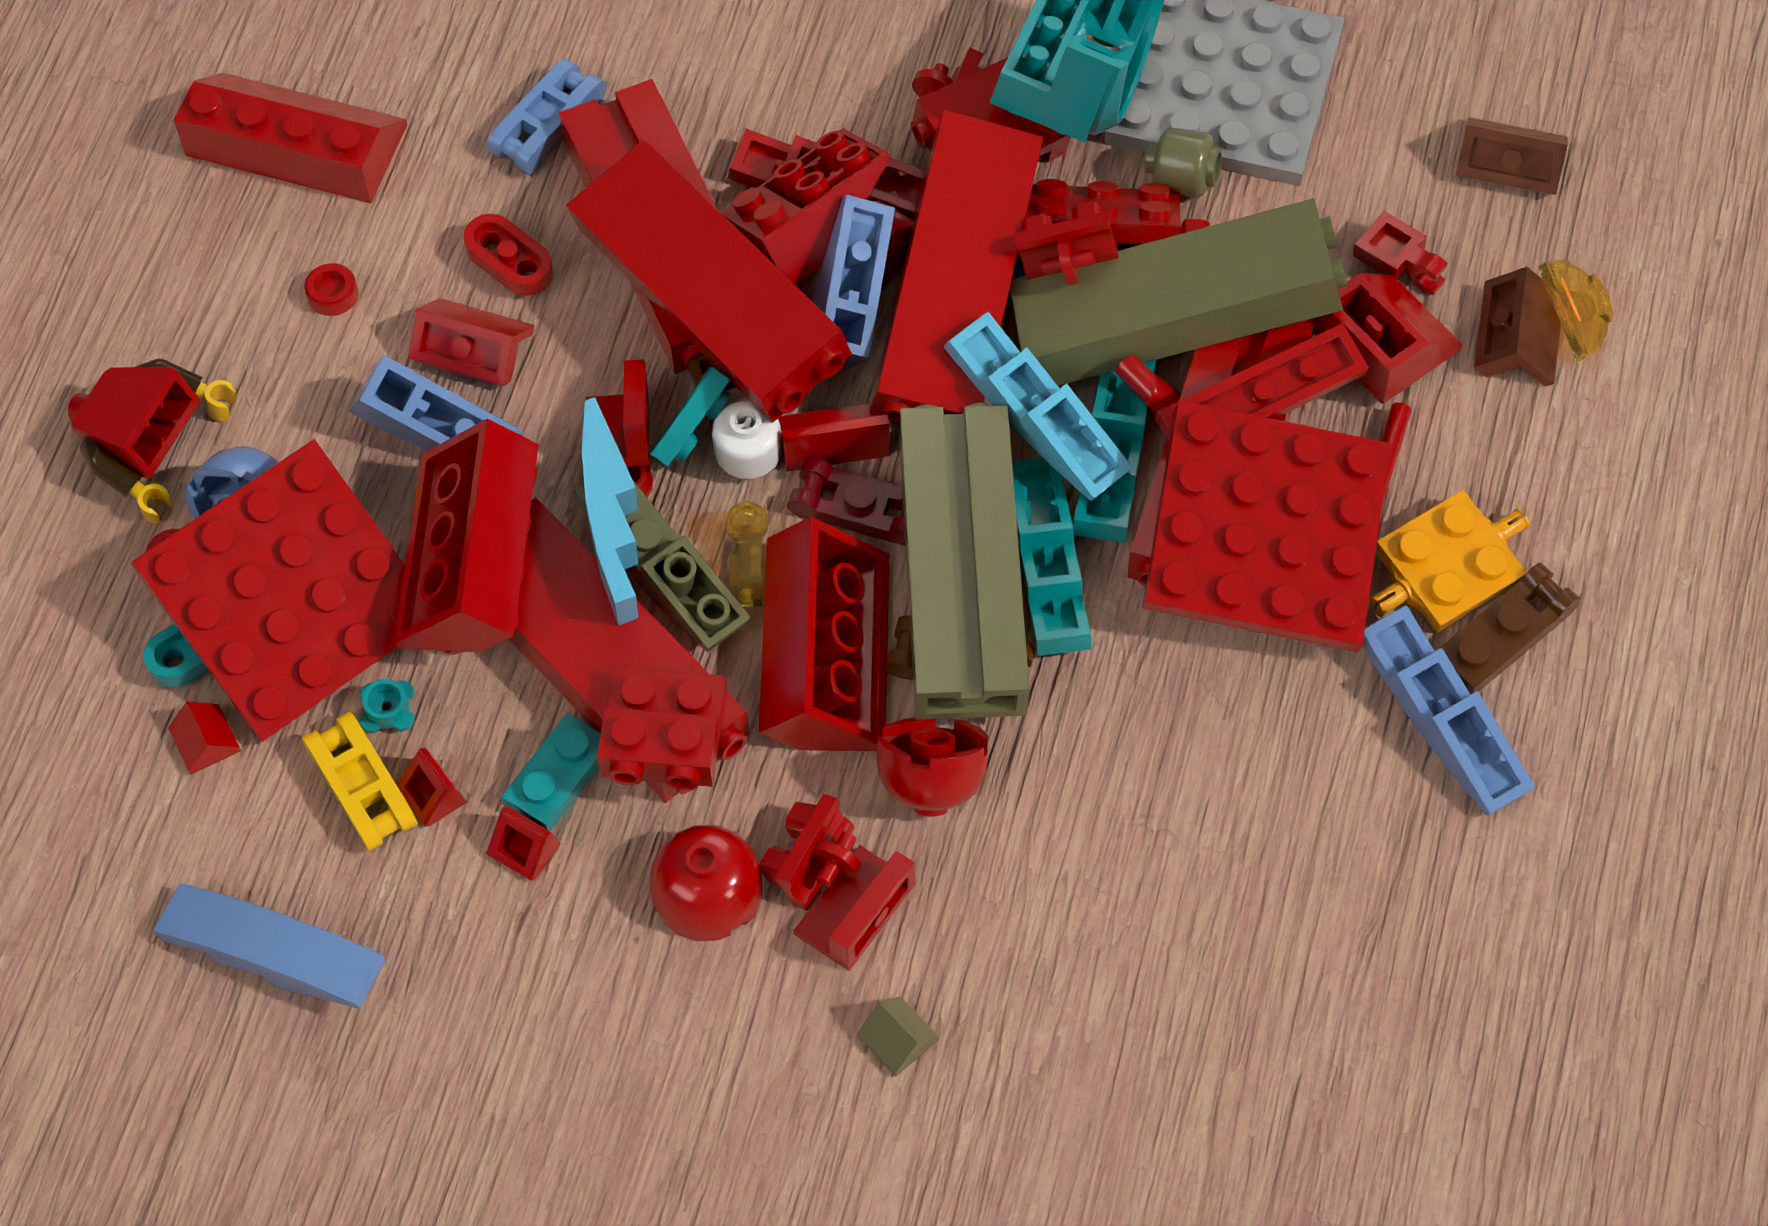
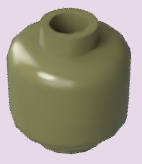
[1145,127,1222,198]

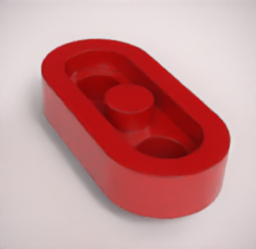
[463,214,553,296]

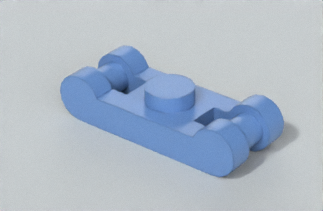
[487,58,607,175]

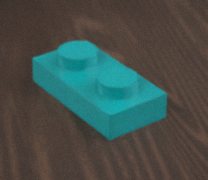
[649,367,731,466]
[501,713,601,831]

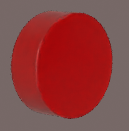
[304,263,358,316]

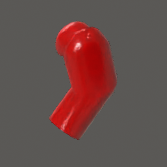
[1115,354,1181,422]

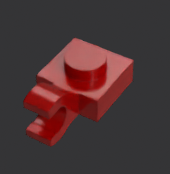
[1353,211,1448,296]

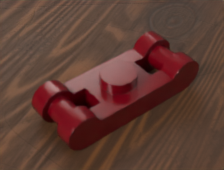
[787,457,905,546]

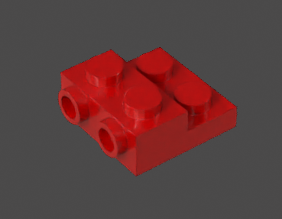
[597,667,727,790]

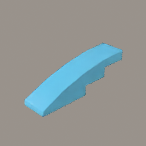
[944,312,1133,501]
[582,397,639,626]

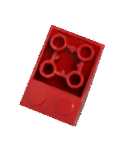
[721,128,891,285]

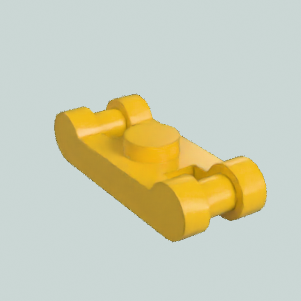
[301,711,418,852]

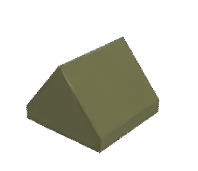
[857,997,939,1076]

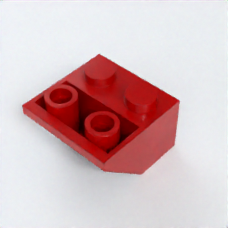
[1314,273,1462,405]

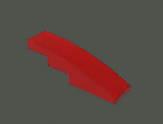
[727,129,926,220]

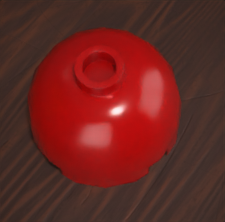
[877,718,988,817]
[650,825,763,941]

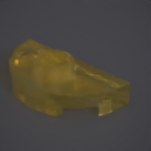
[1538,260,1613,363]

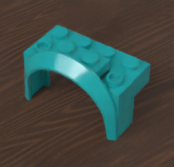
[990,0,1164,143]

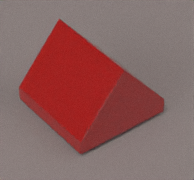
[168,701,241,775]
[396,748,467,827]
[486,806,561,881]

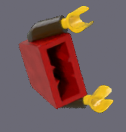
[68,358,236,524]

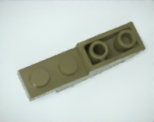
[574,481,751,652]

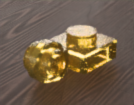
[725,501,769,607]

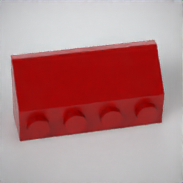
[173,73,408,203]
[393,418,539,652]
[759,516,890,751]

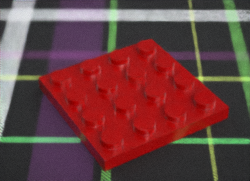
[1142,400,1391,652]
[131,439,405,743]

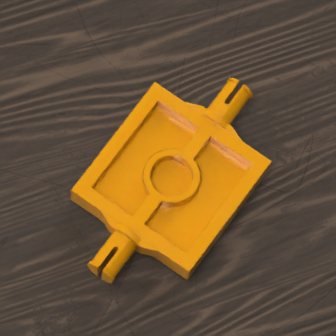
[1369,490,1530,634]

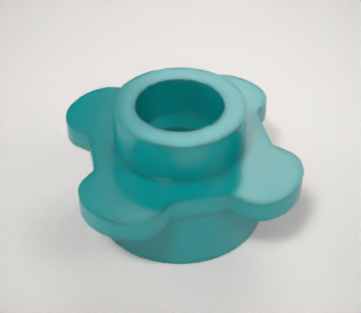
[359,679,415,734]

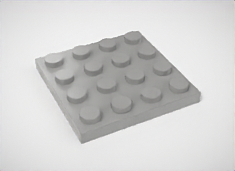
[1105,0,1345,186]

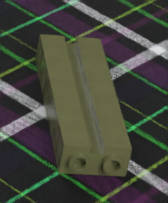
[1010,198,1348,386]
[899,403,1029,720]

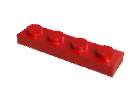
[1155,323,1369,443]

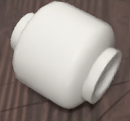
[712,400,782,479]

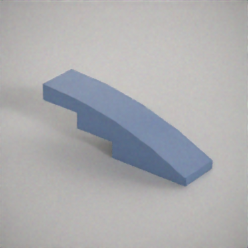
[1363,605,1536,816]
[153,883,386,1009]

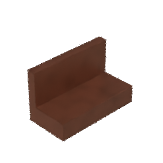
[1455,117,1568,195]
[1474,266,1564,386]

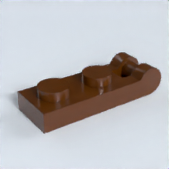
[1436,562,1581,695]

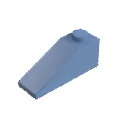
[811,195,895,370]
[348,355,524,450]

